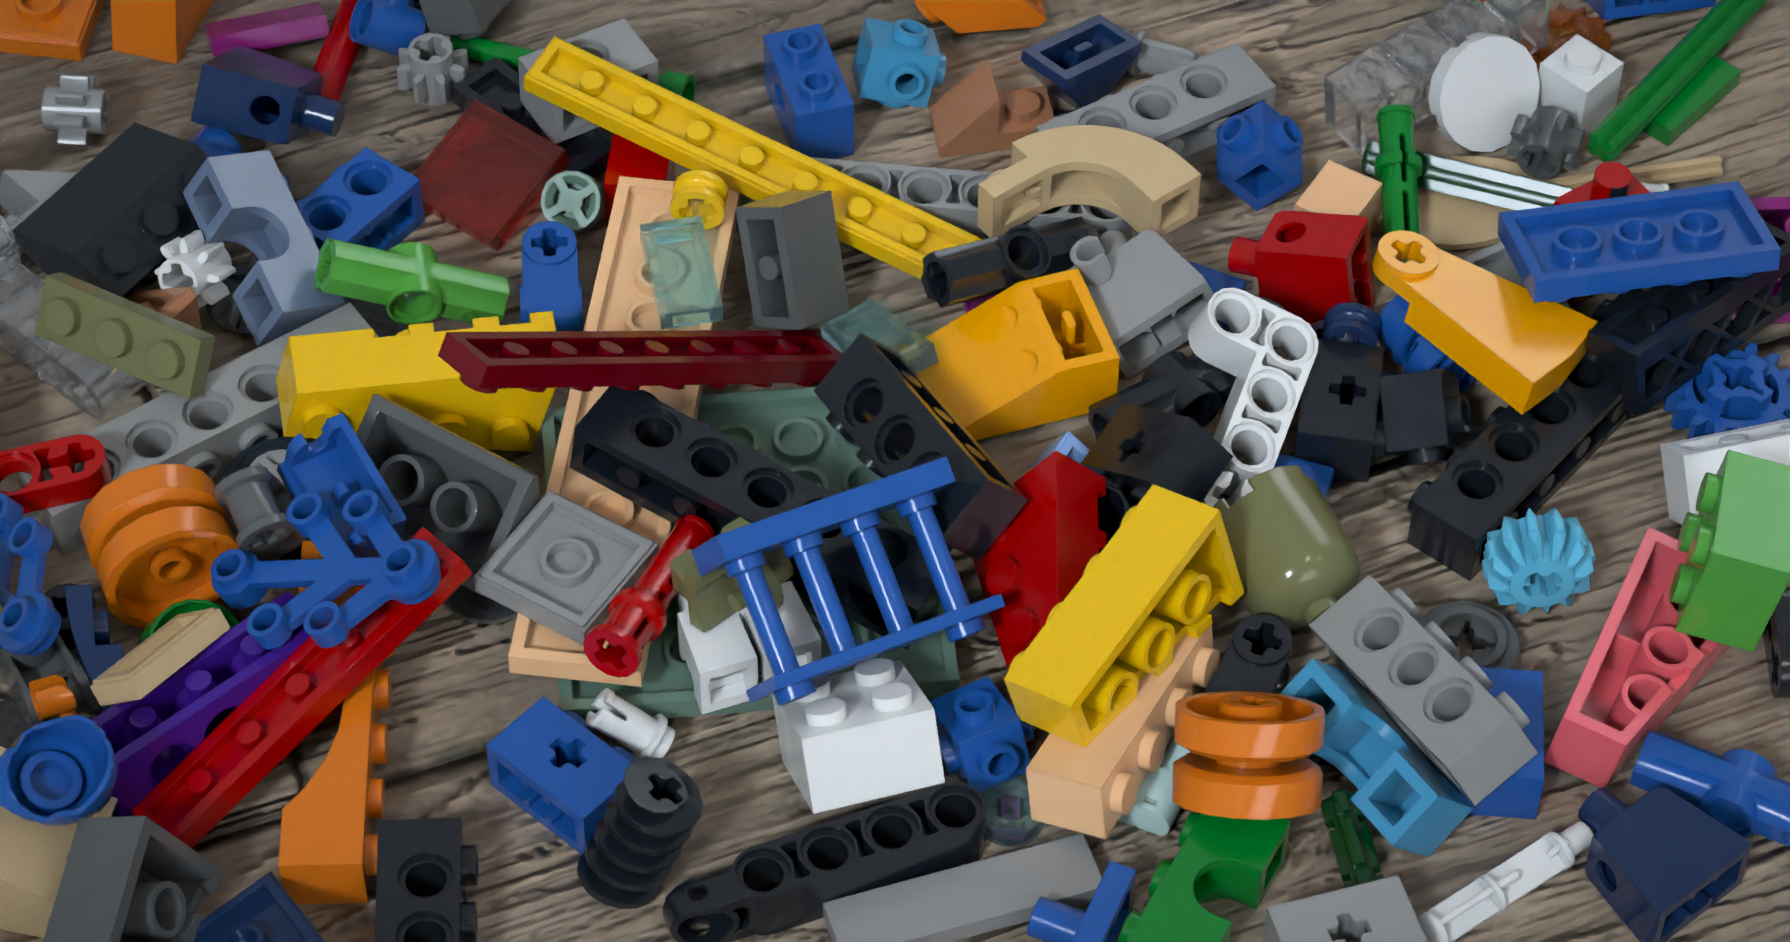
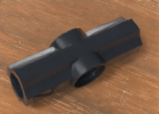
[921,216,1102,308]
[1088,351,1236,441]

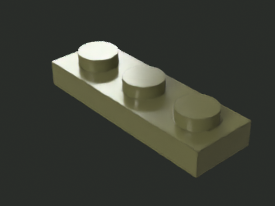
[35,272,216,399]

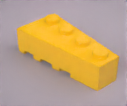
[276,311,556,452]
[1004,484,1245,748]

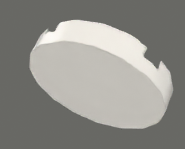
[1428,32,1540,152]

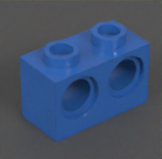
[296,147,425,251]

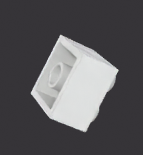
[772,658,945,814]

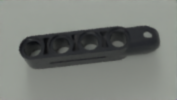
[662,782,986,942]

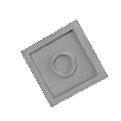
[474,490,659,646]

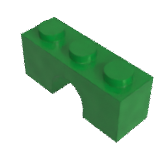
[1118,811,1291,942]

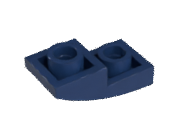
[64,584,124,712]

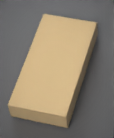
[89,607,230,706]

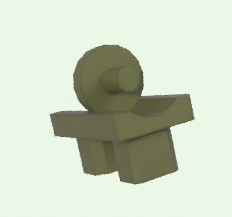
[670,515,794,633]

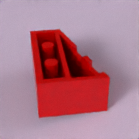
[972,451,1107,670]

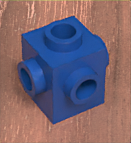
[1216,100,1303,211]
[929,676,1033,792]

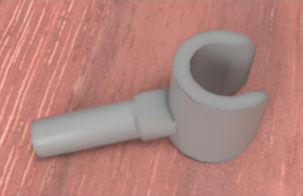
[1068,236,1112,286]

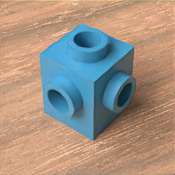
[851,18,946,108]

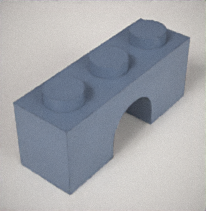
[183,150,345,347]

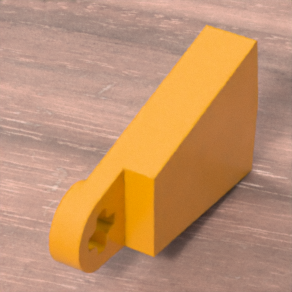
[1372,230,1598,415]

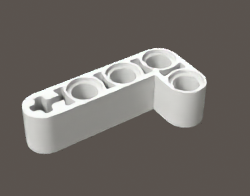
[1187,288,1319,507]

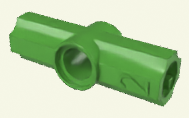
[314,238,509,325]

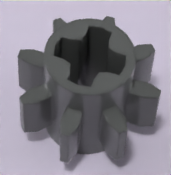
[1507,105,1585,179]

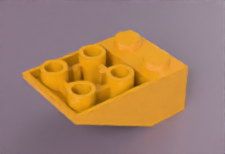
[900,268,1120,440]

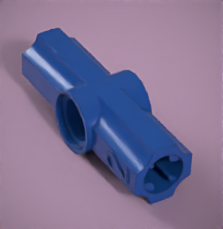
[1630,729,1790,847]

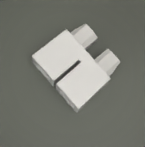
[677,581,821,715]

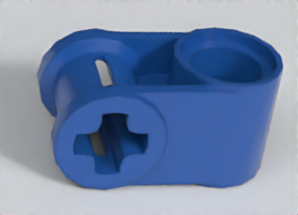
[520,221,583,331]

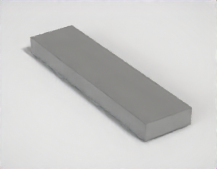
[823,833,1102,942]

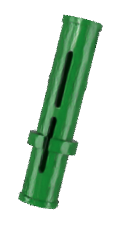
[1374,104,1423,263]

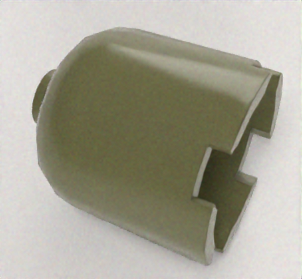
[1213,465,1360,631]

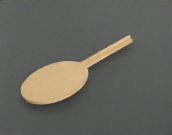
[1377,155,1723,250]

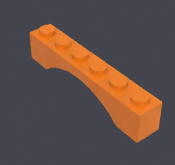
[278,541,394,905]

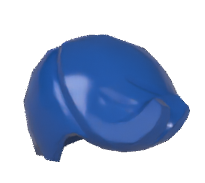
[0,715,118,826]

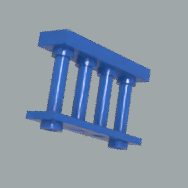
[691,457,1005,706]

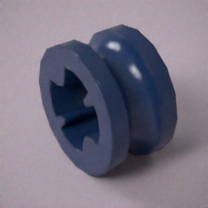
[1322,302,1380,346]

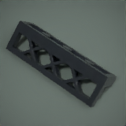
[1588,222,1790,417]

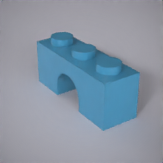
[1280,658,1474,857]

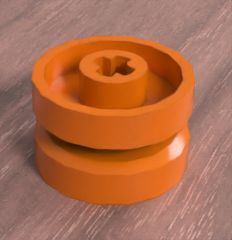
[79,464,240,629]
[1172,691,1325,820]

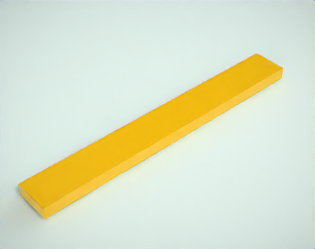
[524,36,982,279]

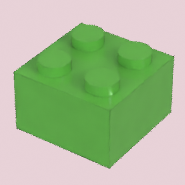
[1669,450,1790,652]

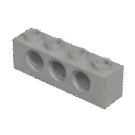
[1036,43,1276,163]
[1309,574,1538,806]

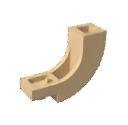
[977,125,1201,238]

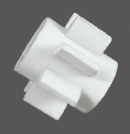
[154,230,236,309]

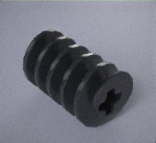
[577,757,703,909]

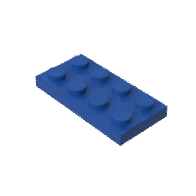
[1497,181,1781,303]

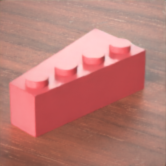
[1544,527,1730,788]

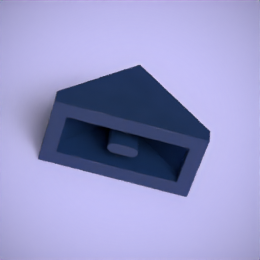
[1020,14,1143,109]

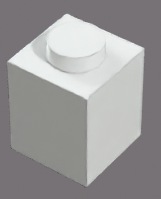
[1537,34,1624,138]

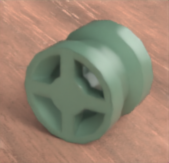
[541,171,605,232]

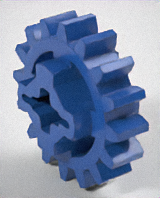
[1663,342,1790,439]

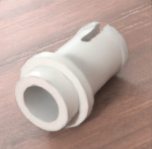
[585,688,675,760]

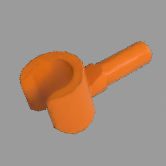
[28,675,78,720]

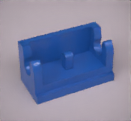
[277,413,407,558]

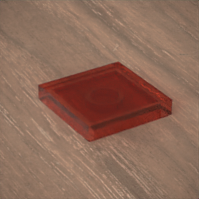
[413,99,571,252]

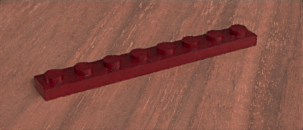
[438,330,843,394]

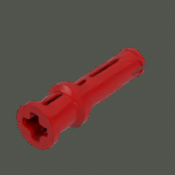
[583,514,715,678]

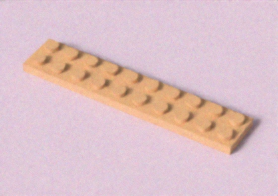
[508,176,741,687]

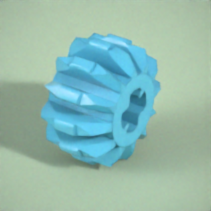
[1482,507,1595,615]

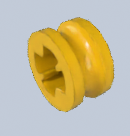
[670,170,728,231]

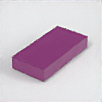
[204,2,329,57]

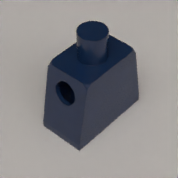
[191,46,345,144]
[1578,787,1752,942]

